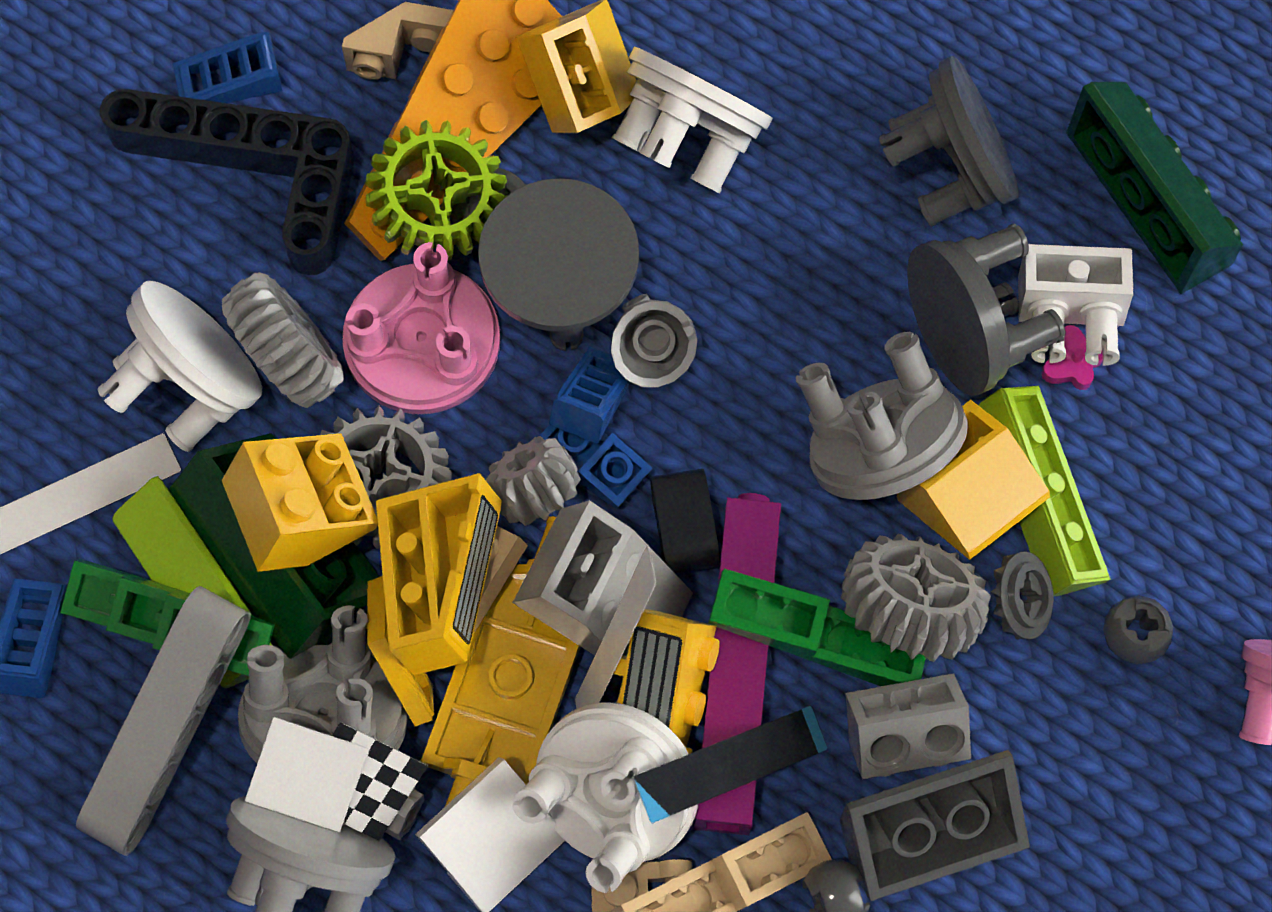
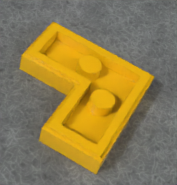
[367,576,434,727]

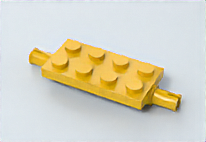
[421,516,581,806]

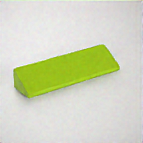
[979,386,1111,597]
[112,476,272,688]

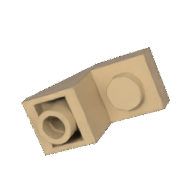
[342,2,453,79]

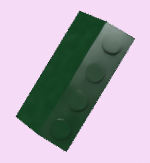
[1066,82,1243,294]
[169,433,380,659]

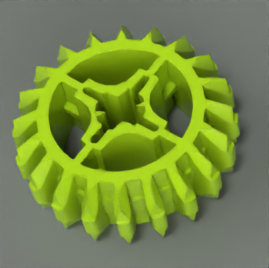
[365,120,507,261]

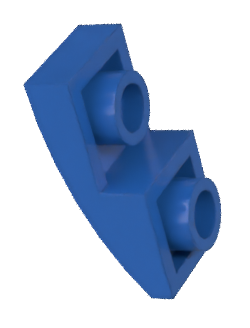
[539,425,652,509]

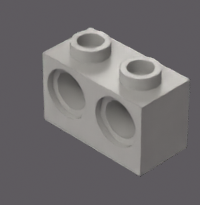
[846,673,971,779]

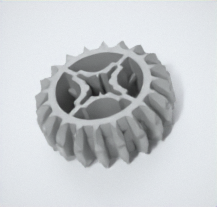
[222,272,344,408]
[320,405,452,549]
[840,533,991,662]

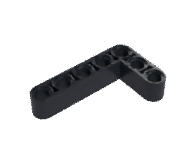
[100,89,354,275]

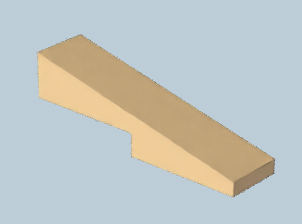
[609,812,832,912]

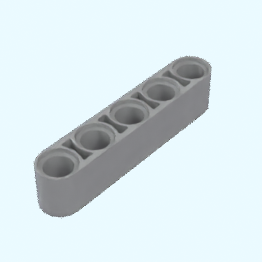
[76,586,251,856]

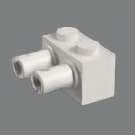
[1018,244,1133,366]

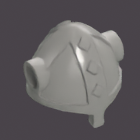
[611,294,697,387]

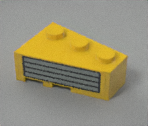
[376,473,502,675]
[614,609,719,754]

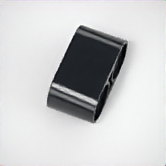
[650,469,720,574]

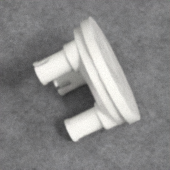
[612,46,773,194]
[98,281,262,452]
[513,703,699,893]

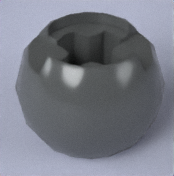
[1103,595,1173,665]
[802,859,870,912]

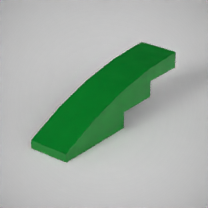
[60,559,275,676]

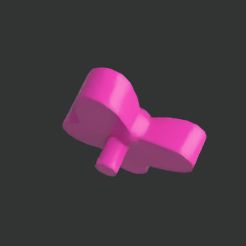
[1041,325,1103,390]

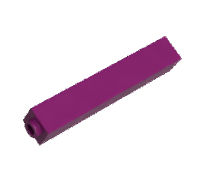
[694,493,781,836]

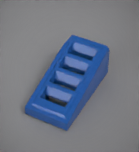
[173,31,283,103]
[549,347,631,444]
[0,578,67,698]

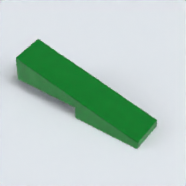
[708,568,926,686]

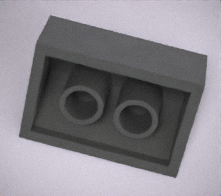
[840,750,1030,901]

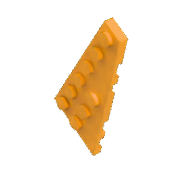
[345,0,562,261]

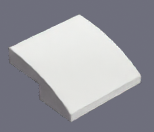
[415,757,565,912]

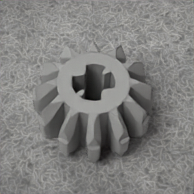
[486,436,581,526]

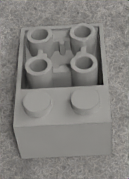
[512,500,693,656]

